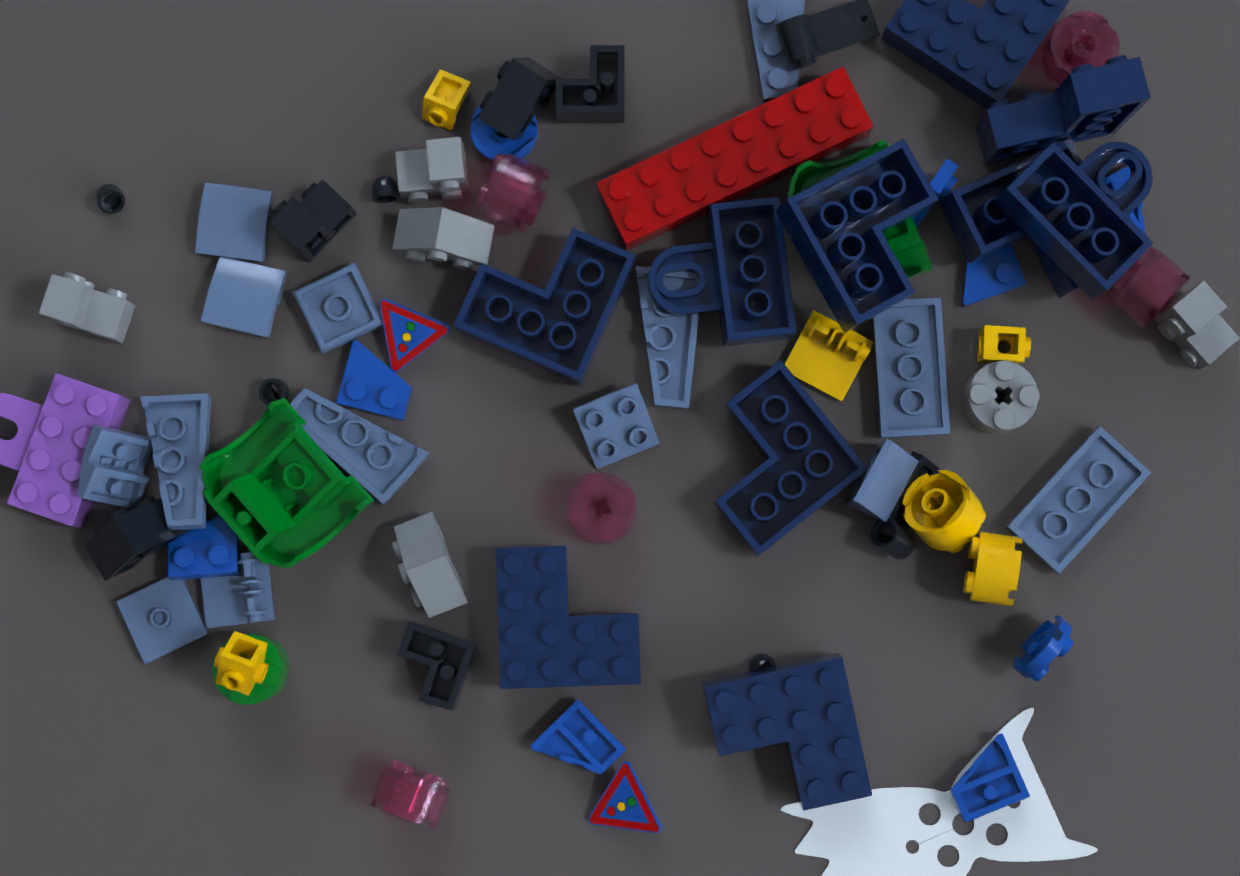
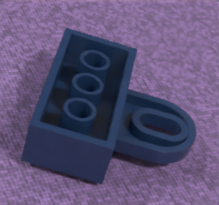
[994,141,1153,300]
[647,197,797,346]

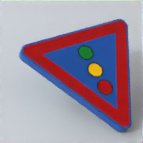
[379,298,450,372]
[588,761,662,833]

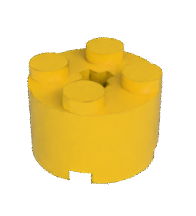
[903,470,986,553]
[963,531,1022,607]

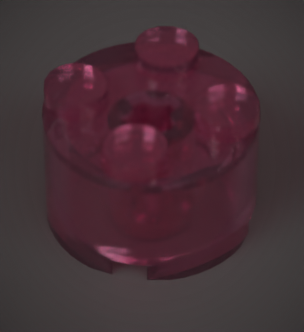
[1042,11,1120,85]
[477,154,549,233]
[1108,246,1191,329]
[567,473,637,546]
[370,760,451,830]

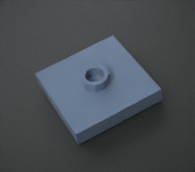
[293,262,383,354]
[116,577,210,664]

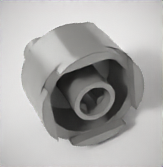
[963,360,1040,433]

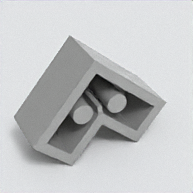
[395,137,470,203]
[392,207,495,270]
[39,272,136,344]
[1154,281,1240,369]
[392,512,468,618]

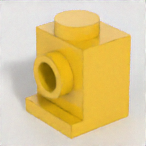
[977,325,1031,365]

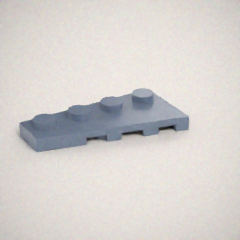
[746,0,805,103]
[635,266,699,410]
[290,388,430,505]
[140,393,211,530]

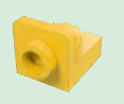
[422,69,471,130]

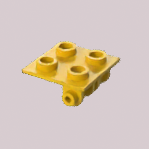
[784,310,874,402]

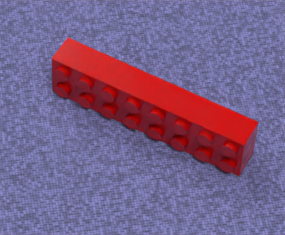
[596,66,874,251]

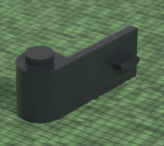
[775,0,880,69]

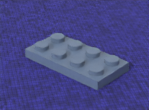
[872,298,950,439]
[1005,426,1152,574]

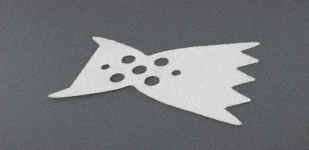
[780,708,1098,876]

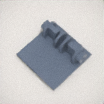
[572,383,660,469]
[201,552,275,629]

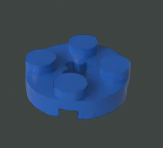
[471,105,539,166]
[1013,615,1074,682]

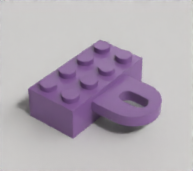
[0,373,131,528]

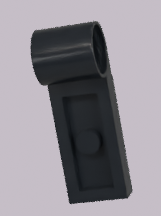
[871,451,940,559]

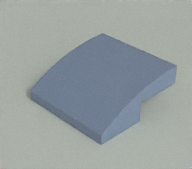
[195,182,273,262]
[200,256,288,337]
[78,424,153,509]

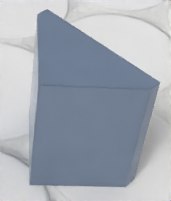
[846,439,919,522]

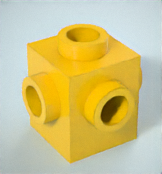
[213,631,269,696]

